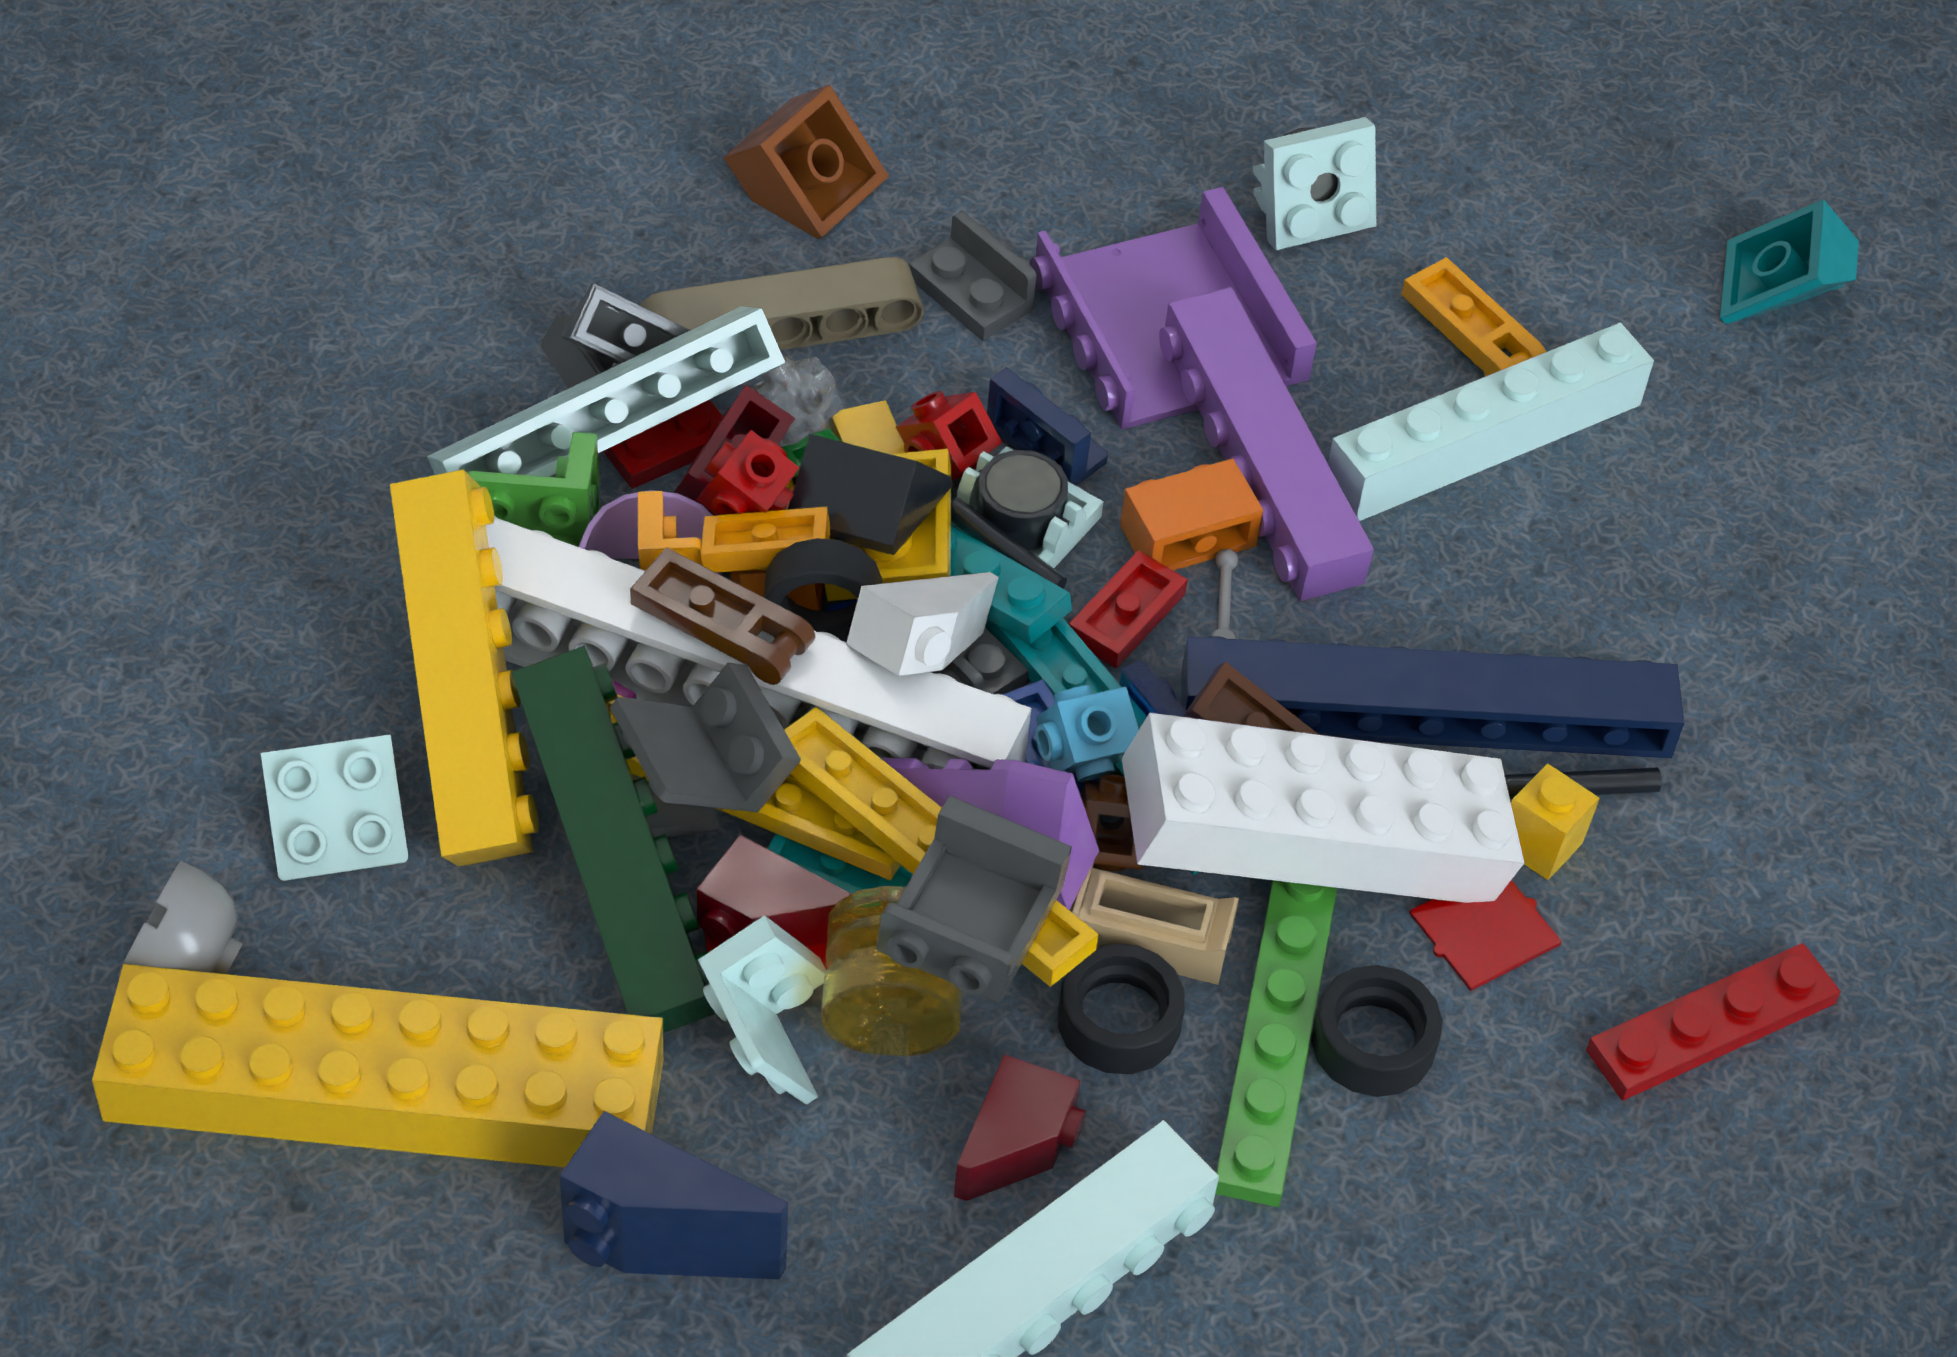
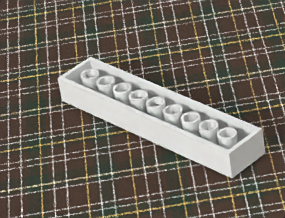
[486,516,1031,770]

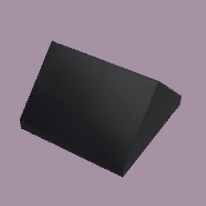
[788,434,952,555]

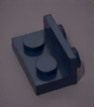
[987,367,1108,486]

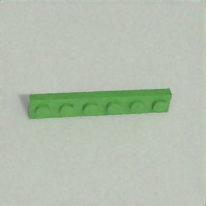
[1215,880,1337,1207]

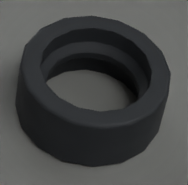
[764,538,883,642]
[1058,944,1185,1075]
[1312,965,1443,1097]

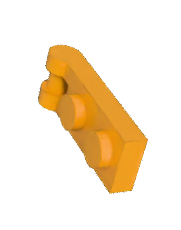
[1401,257,1546,377]

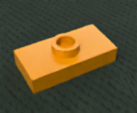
[700,507,830,573]

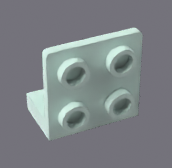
[261,734,408,881]
[698,915,830,1105]

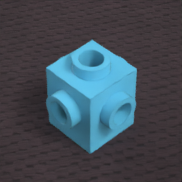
[1036,685,1139,782]

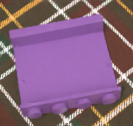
[1030,187,1317,430]

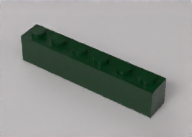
[511,646,716,1033]

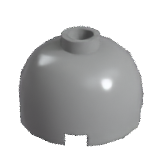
[118,860,243,977]

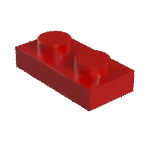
[603,399,723,489]
[1069,550,1188,669]

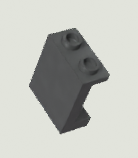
[876,795,1072,1003]

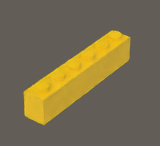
[390,469,539,866]

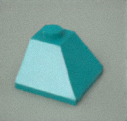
[1720,199,1859,324]

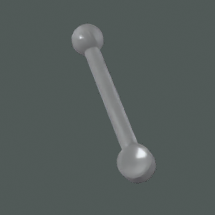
[1212,548,1238,639]

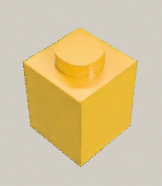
[1511,763,1600,880]

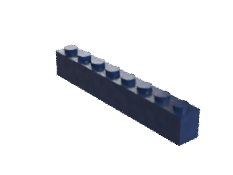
[1181,636,1684,758]

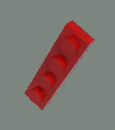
[1586,943,1841,1101]

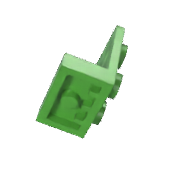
[467,432,601,547]

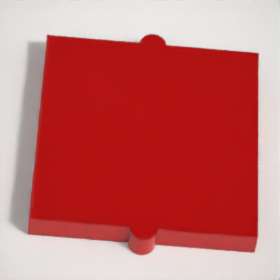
[1409,880,1562,991]

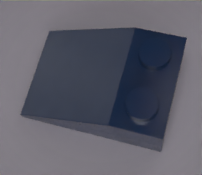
[560,1111,788,1280]

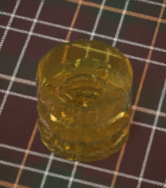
[822,886,962,1056]

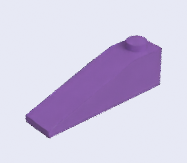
[881,758,1099,910]

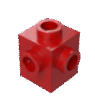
[896,391,1002,480]
[696,430,800,515]

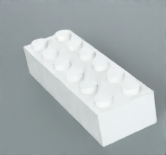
[1122,713,1524,903]

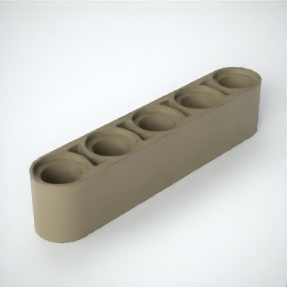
[640,257,924,350]

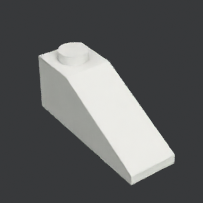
[846,572,998,676]

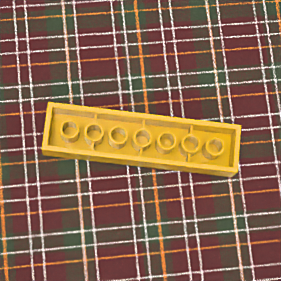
[92,964,664,1168]

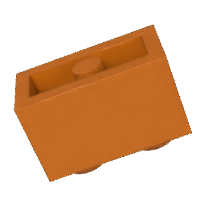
[1120,458,1263,570]

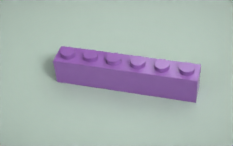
[1159,287,1374,601]

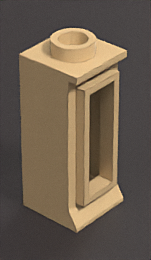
[1069,862,1239,985]

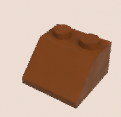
[723,84,889,239]

